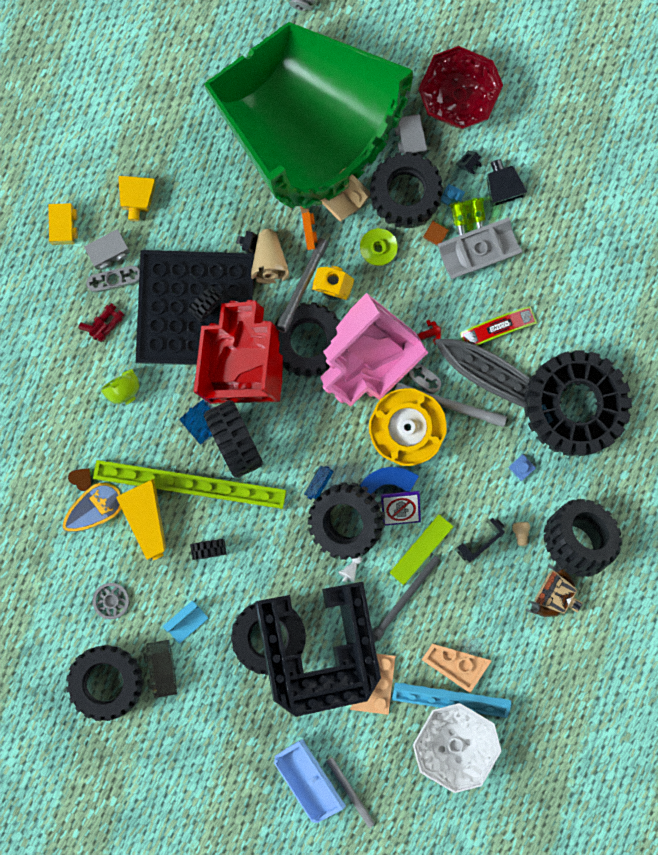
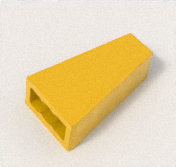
[116,479,167,560]

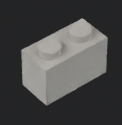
[394,114,427,156]
[84,229,130,270]

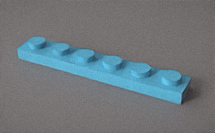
[392,683,511,718]

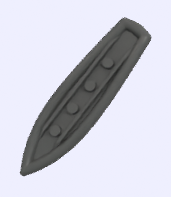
[435,339,531,408]

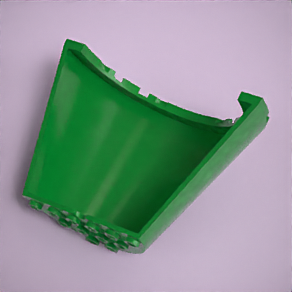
[204,22,413,209]

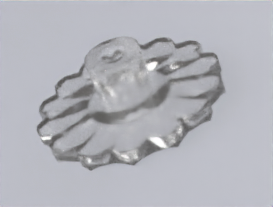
[456,637,483,657]

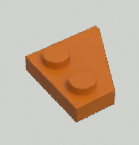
[300,206,318,250]

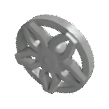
[93,583,129,619]

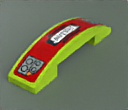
[460,306,537,346]

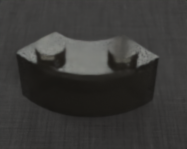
[143,640,177,698]

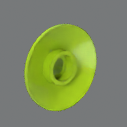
[360,228,398,266]

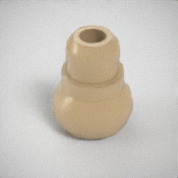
[512,522,531,546]

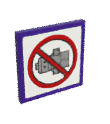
[381,491,421,526]

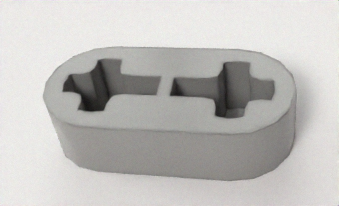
[409,364,441,393]

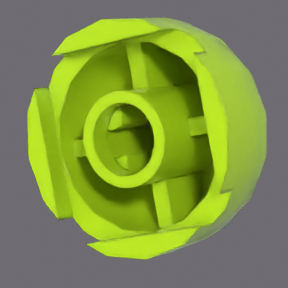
[101,369,140,405]

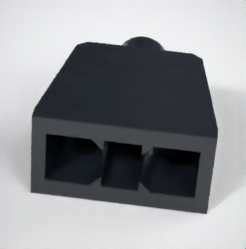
[486,159,527,207]

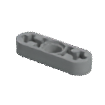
[86,266,140,293]

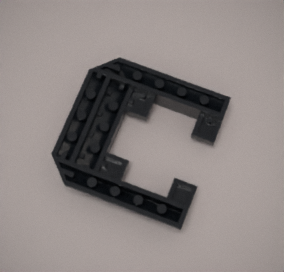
[255,582,381,717]

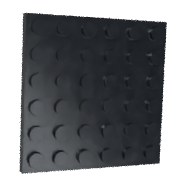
[135,250,254,366]

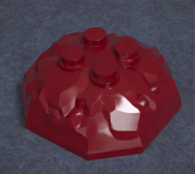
[418,46,503,130]

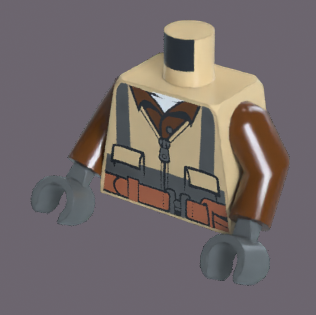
[526,562,583,617]

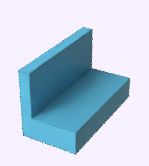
[163,601,208,644]

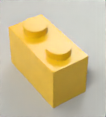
[48,203,78,245]

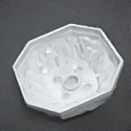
[413,703,501,793]

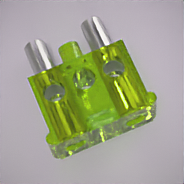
[448,197,486,236]

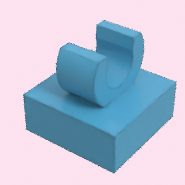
[440,184,465,208]

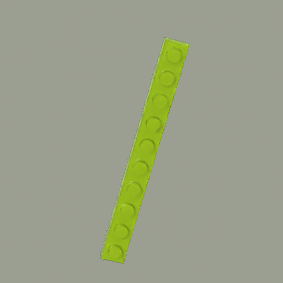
[93,460,286,509]

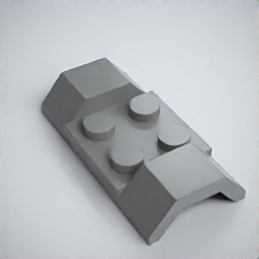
[438,217,522,280]

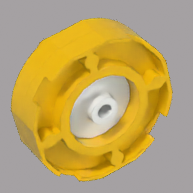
[369,388,447,466]

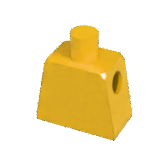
[118,176,156,221]

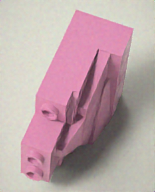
[320,293,428,406]

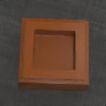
[423,221,449,246]

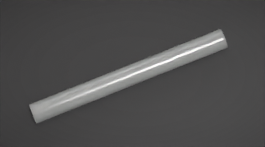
[326,757,375,828]

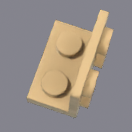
[320,168,371,221]

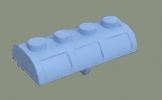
[273,739,346,823]

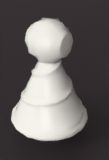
[339,555,362,583]

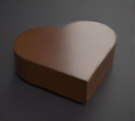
[68,468,92,491]

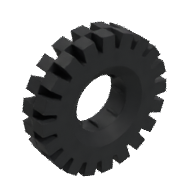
[524,350,632,456]

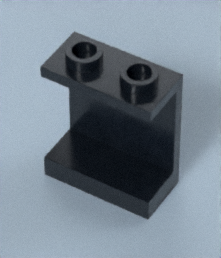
[455,517,505,564]

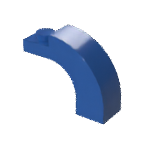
[359,467,419,494]

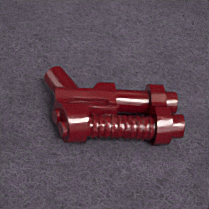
[78,303,125,343]

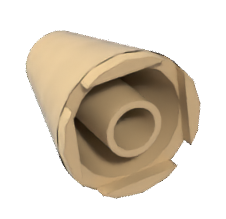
[251,229,289,284]

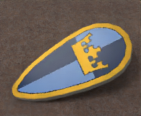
[62,483,121,532]

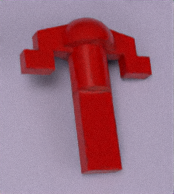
[417,320,442,345]

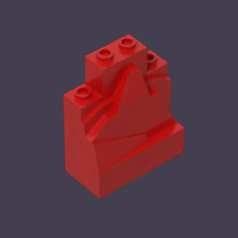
[193,300,283,404]

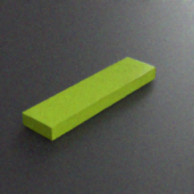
[389,514,454,585]

